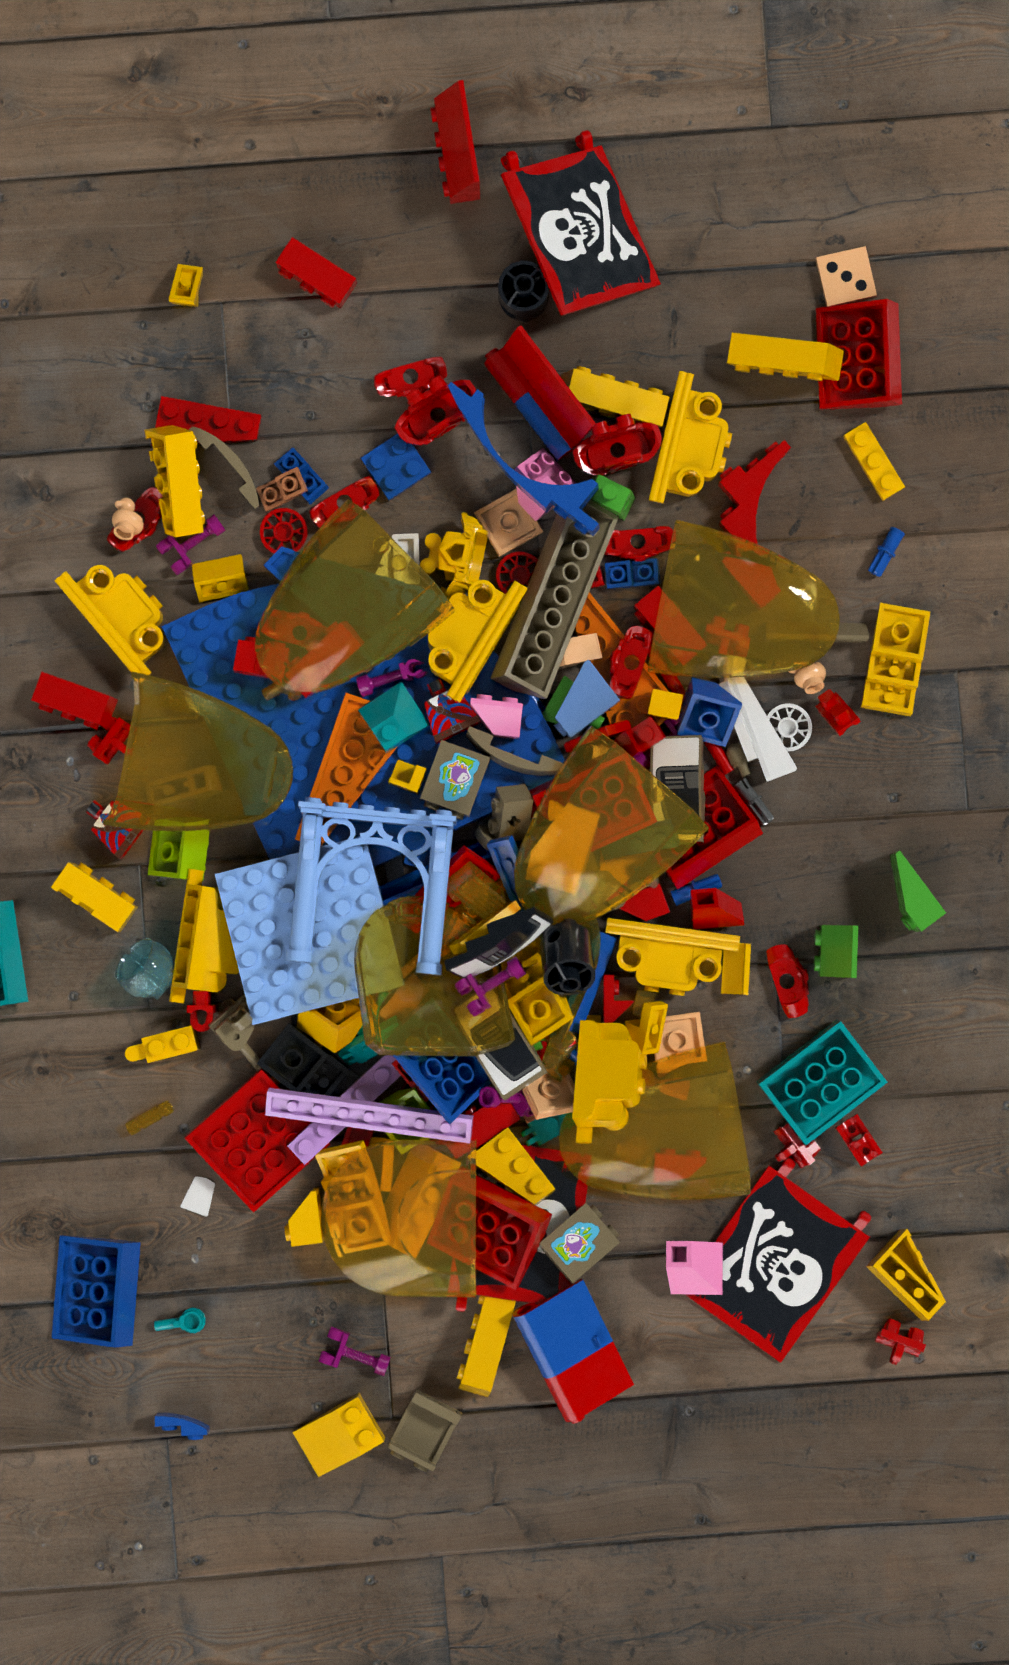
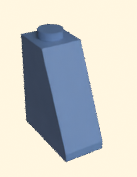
[554,659,620,739]

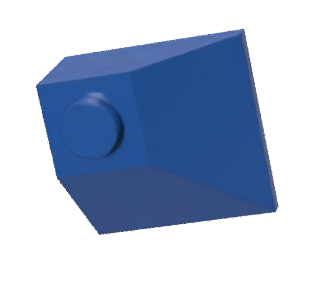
[677,677,742,747]

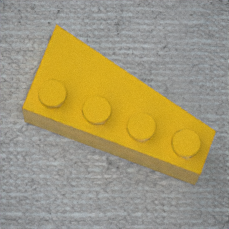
[727,333,844,381]
[561,366,670,428]
[144,425,205,537]
[457,1296,516,1397]

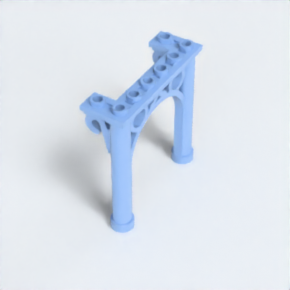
[285,797,457,975]

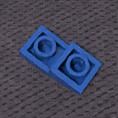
[274,448,329,505]
[605,558,661,589]
[155,1413,210,1440]

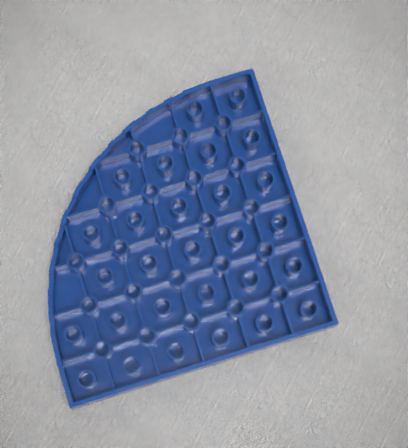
[162,584,570,869]

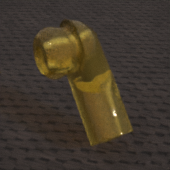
[262,679,302,701]

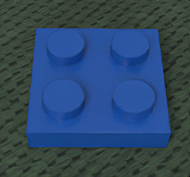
[361,433,431,501]

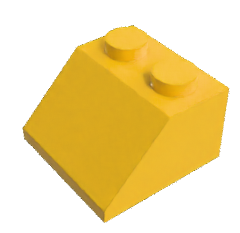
[297,998,372,1053]
[284,1187,325,1247]

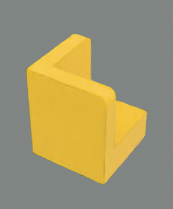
[647,689,683,720]
[388,760,427,795]

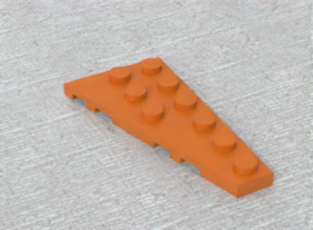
[575,592,682,738]
[295,693,398,847]

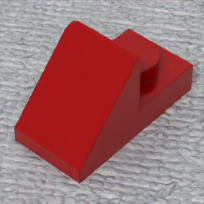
[610,716,666,761]
[603,975,634,1023]

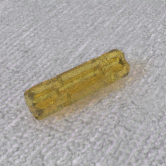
[125,1101,174,1135]

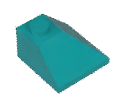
[358,682,430,753]

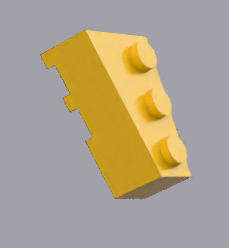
[51,862,138,932]
[467,1127,555,1205]
[866,1228,946,1321]

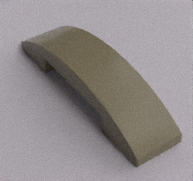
[189,426,260,509]
[466,726,566,776]

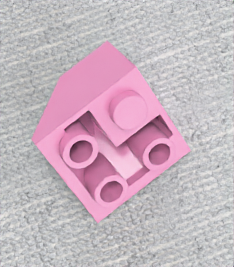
[514,448,576,521]
[470,694,523,740]
[666,1241,723,1295]

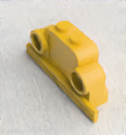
[649,371,732,504]
[55,565,165,683]
[425,580,528,703]
[169,869,239,1003]
[605,918,740,996]
[572,1015,647,1144]

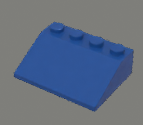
[383,999,492,1124]
[52,1235,141,1348]

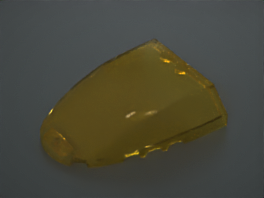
[255,499,455,693]
[648,520,840,678]
[103,672,293,832]
[514,726,709,926]
[559,1041,751,1200]

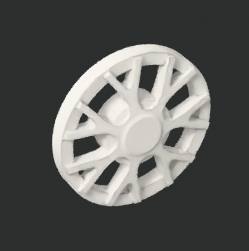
[767,704,812,752]

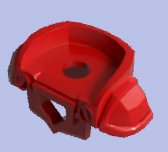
[395,376,476,445]
[573,414,662,476]

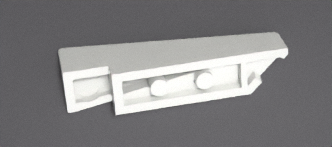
[716,663,797,782]

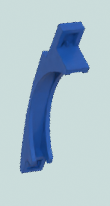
[448,382,600,536]

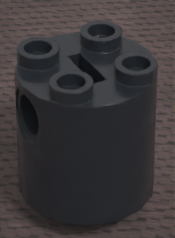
[498,260,549,322]
[539,918,595,996]

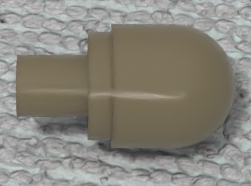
[726,743,752,778]

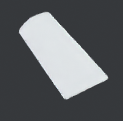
[180,1176,215,1217]

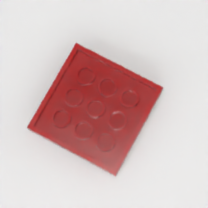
[184,1068,330,1213]

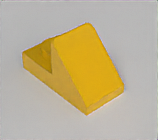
[169,264,203,307]
[625,1001,668,1055]

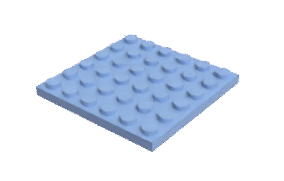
[215,836,404,1025]

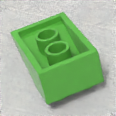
[890,851,946,932]
[814,925,858,978]

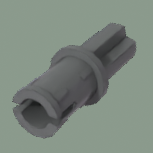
[733,778,774,826]

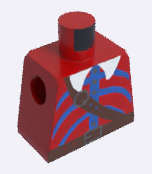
[424,679,480,745]
[86,800,151,860]

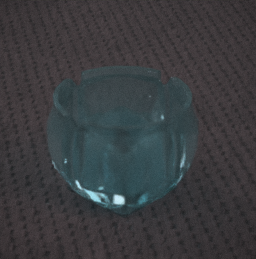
[115,938,174,1000]

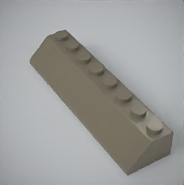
[490,500,619,699]

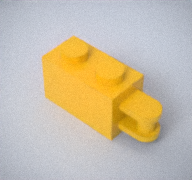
[125,1025,200,1063]

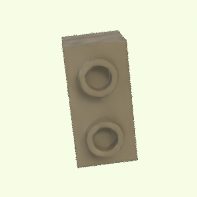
[488,784,533,842]

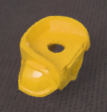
[420,512,488,599]

